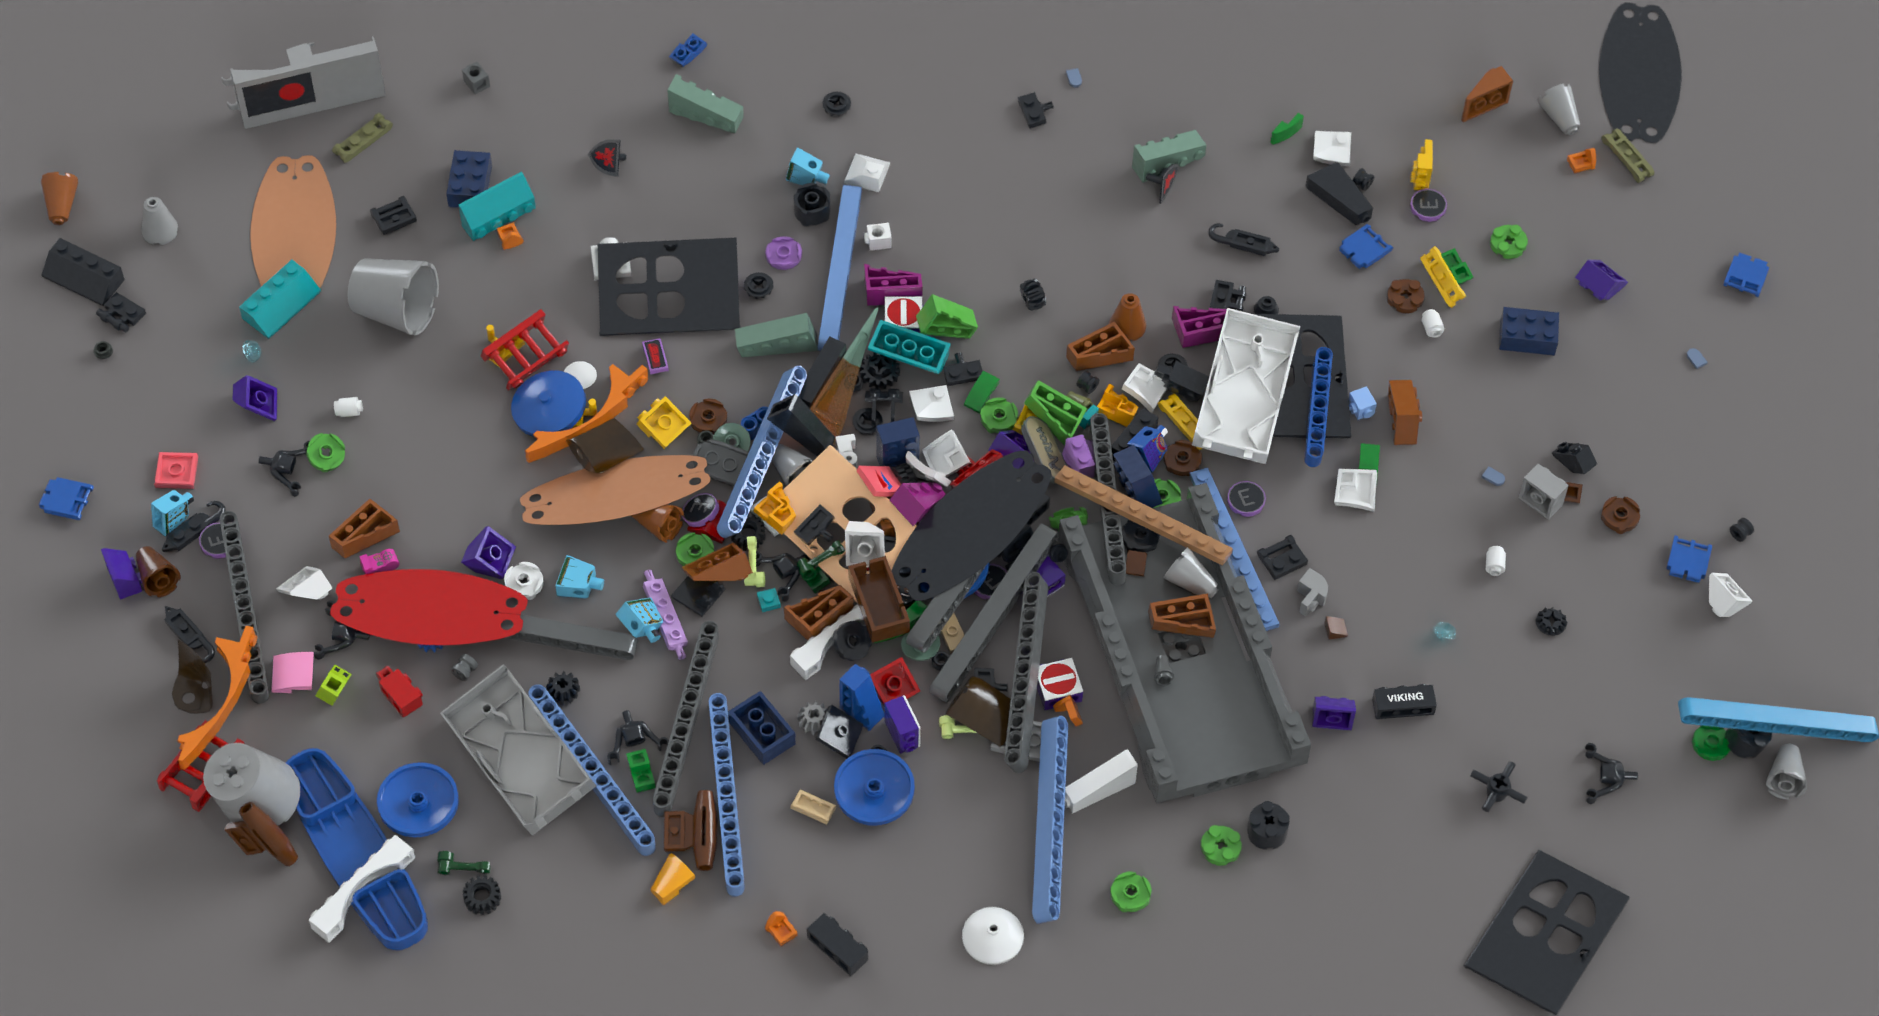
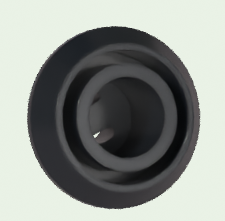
[1254,296,1279,314]

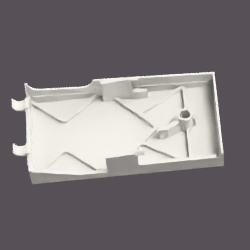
[1192,308,1300,464]

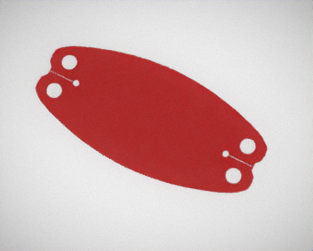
[330,569,528,645]

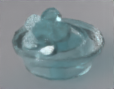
[242,340,262,362]
[1433,622,1456,640]

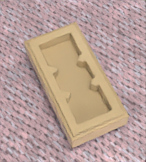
[941,613,964,654]
[791,790,836,824]

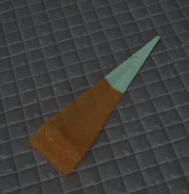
[809,307,878,443]

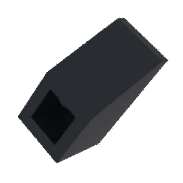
[1552,442,1597,474]

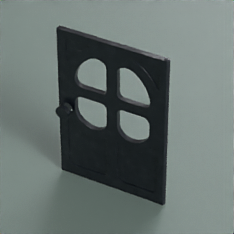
[597,238,741,336]
[1250,313,1351,438]
[1464,850,1630,1016]

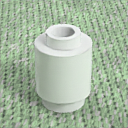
[1422,309,1445,337]
[334,397,363,417]
[1486,546,1506,576]

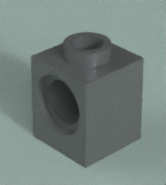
[462,62,490,94]

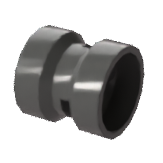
[451,654,478,681]

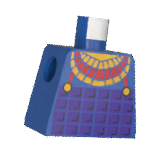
[1127,425,1168,473]

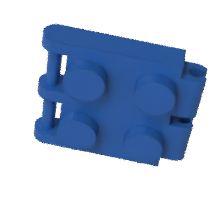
[1339,224,1393,269]
[1723,252,1770,297]
[39,477,94,520]
[1666,535,1712,583]

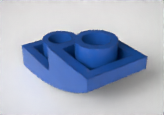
[669,33,707,66]

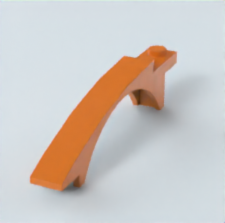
[525,364,648,463]
[177,626,257,770]

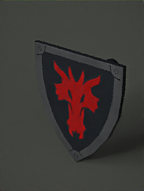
[588,139,627,176]
[1146,163,1179,204]

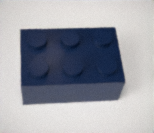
[446,150,492,208]
[1499,307,1559,356]
[876,417,920,468]
[1113,445,1163,508]
[728,691,796,765]

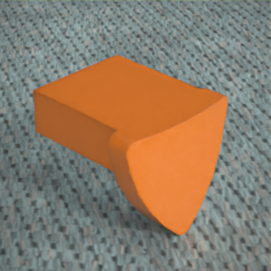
[1567,148,1596,173]
[496,222,524,250]
[1053,696,1083,726]
[765,911,798,946]

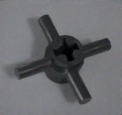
[1470,761,1528,812]

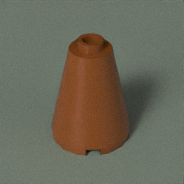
[41,172,78,225]
[1109,293,1146,341]
[631,504,684,543]

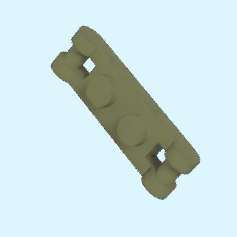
[332,113,393,163]
[1601,128,1654,183]

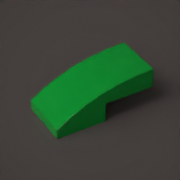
[1271,113,1304,145]
[1441,248,1474,285]
[964,371,1000,414]
[1358,443,1380,485]
[626,749,656,793]

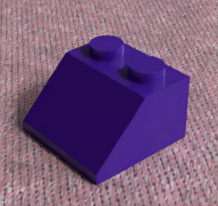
[1575,260,1628,300]
[988,430,1035,469]
[101,548,142,600]
[1312,696,1356,731]

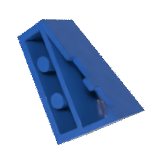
[839,664,884,731]

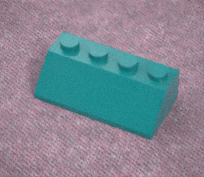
[459,171,536,241]
[239,259,321,339]
[868,320,951,374]

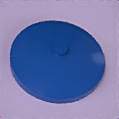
[511,370,586,437]
[834,749,915,826]
[377,763,459,837]

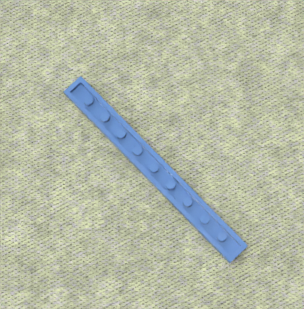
[1189,468,1279,631]

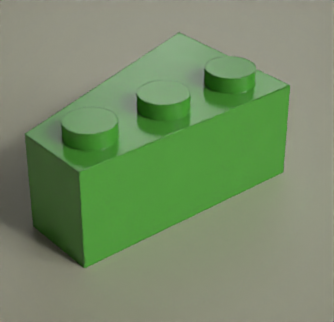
[916,294,978,339]
[1024,380,1087,446]

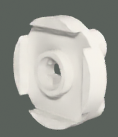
[504,562,544,600]

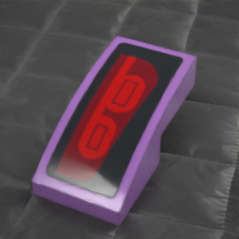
[642,338,669,374]

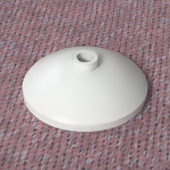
[962,907,1024,965]

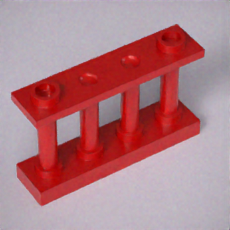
[480,309,569,391]
[157,720,245,812]

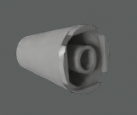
[1537,84,1580,135]
[141,197,178,245]
[772,444,813,486]
[1163,547,1219,599]
[1766,744,1807,799]

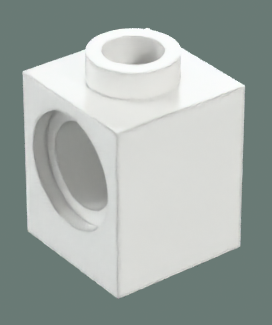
[864,223,891,251]

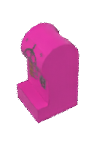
[359,549,400,574]

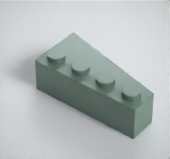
[668,74,744,133]
[1132,130,1206,182]
[735,313,818,357]

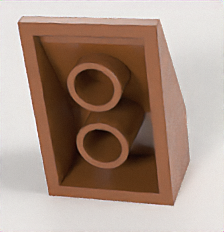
[1461,66,1513,122]
[681,543,753,581]

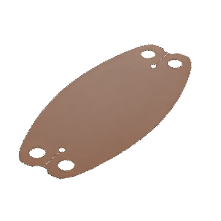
[250,155,336,301]
[520,455,710,525]

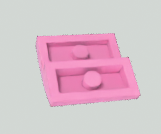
[272,652,314,693]

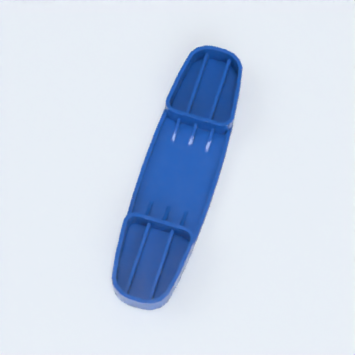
[286,748,428,950]

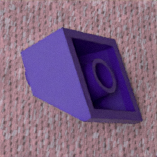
[233,375,277,421]
[461,526,516,579]

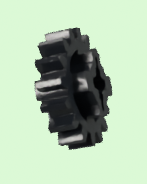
[859,352,900,389]

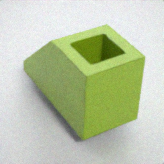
[315,665,352,706]

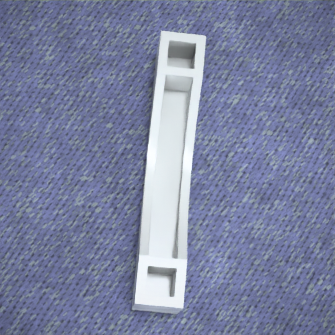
[790,604,866,681]
[309,835,415,943]

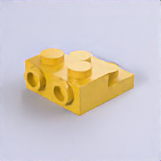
[1410,139,1433,191]
[636,396,691,449]

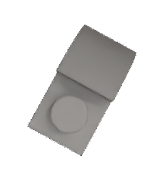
[1297,568,1328,616]

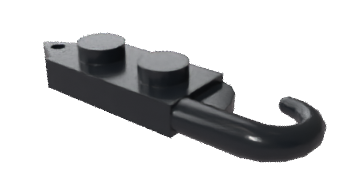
[1208,223,1279,256]
[162,501,226,552]
[164,606,215,663]

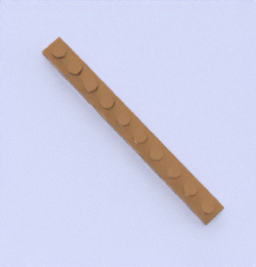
[1054,465,1233,566]

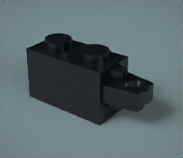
[1154,361,1209,402]

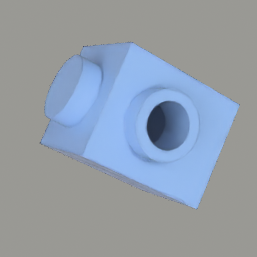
[1349,386,1377,420]

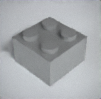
[1518,464,1569,520]

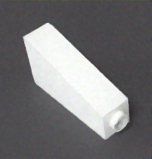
[1065,749,1138,813]

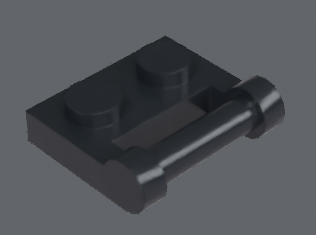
[370,196,417,235]
[1257,535,1308,580]

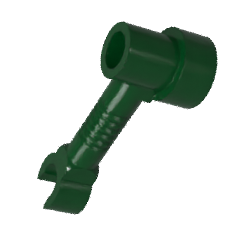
[797,540,845,581]
[437,851,491,875]

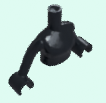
[259,441,310,497]
[756,551,810,602]
[313,601,370,660]
[607,710,669,765]
[1585,743,1638,804]

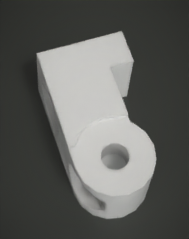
[835,434,857,468]

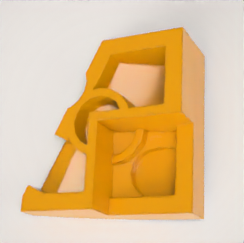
[1097,384,1139,427]
[753,481,796,535]
[651,853,695,905]

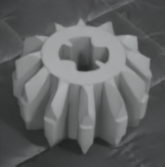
[797,701,828,735]

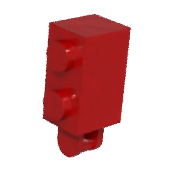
[376,665,423,718]

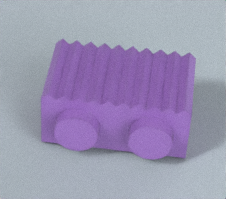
[1065,435,1096,478]

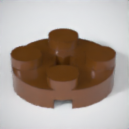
[1387,279,1425,313]
[689,398,727,434]
[1164,440,1202,476]
[1601,496,1640,534]

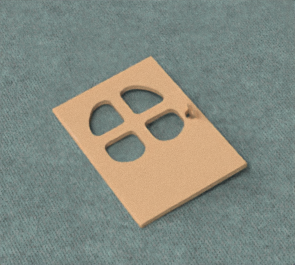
[783,445,917,604]

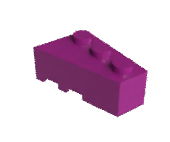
[864,264,923,306]
[1172,306,1227,348]
[889,482,946,526]

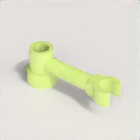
[744,536,765,587]
[939,715,977,739]

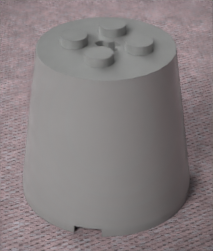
[348,258,439,335]
[203,743,300,826]

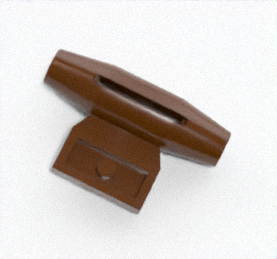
[664,790,717,871]
[224,802,298,866]

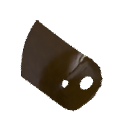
[566,418,644,473]
[172,640,213,714]
[946,676,1022,747]

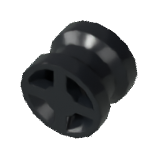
[1353,168,1375,191]
[1076,371,1100,394]
[1730,518,1754,542]

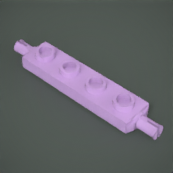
[643,570,688,660]

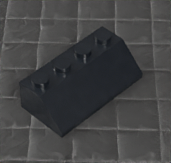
[42,238,125,306]

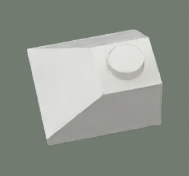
[844,154,890,192]
[845,521,885,567]
[276,566,332,600]
[1709,573,1752,617]

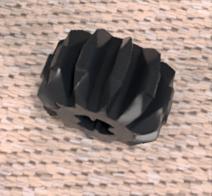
[1020,278,1046,311]
[546,670,580,705]

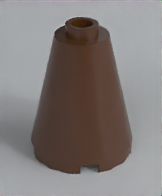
[135,546,181,597]

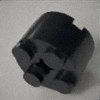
[794,183,830,227]
[1725,728,1772,758]
[1247,801,1290,849]

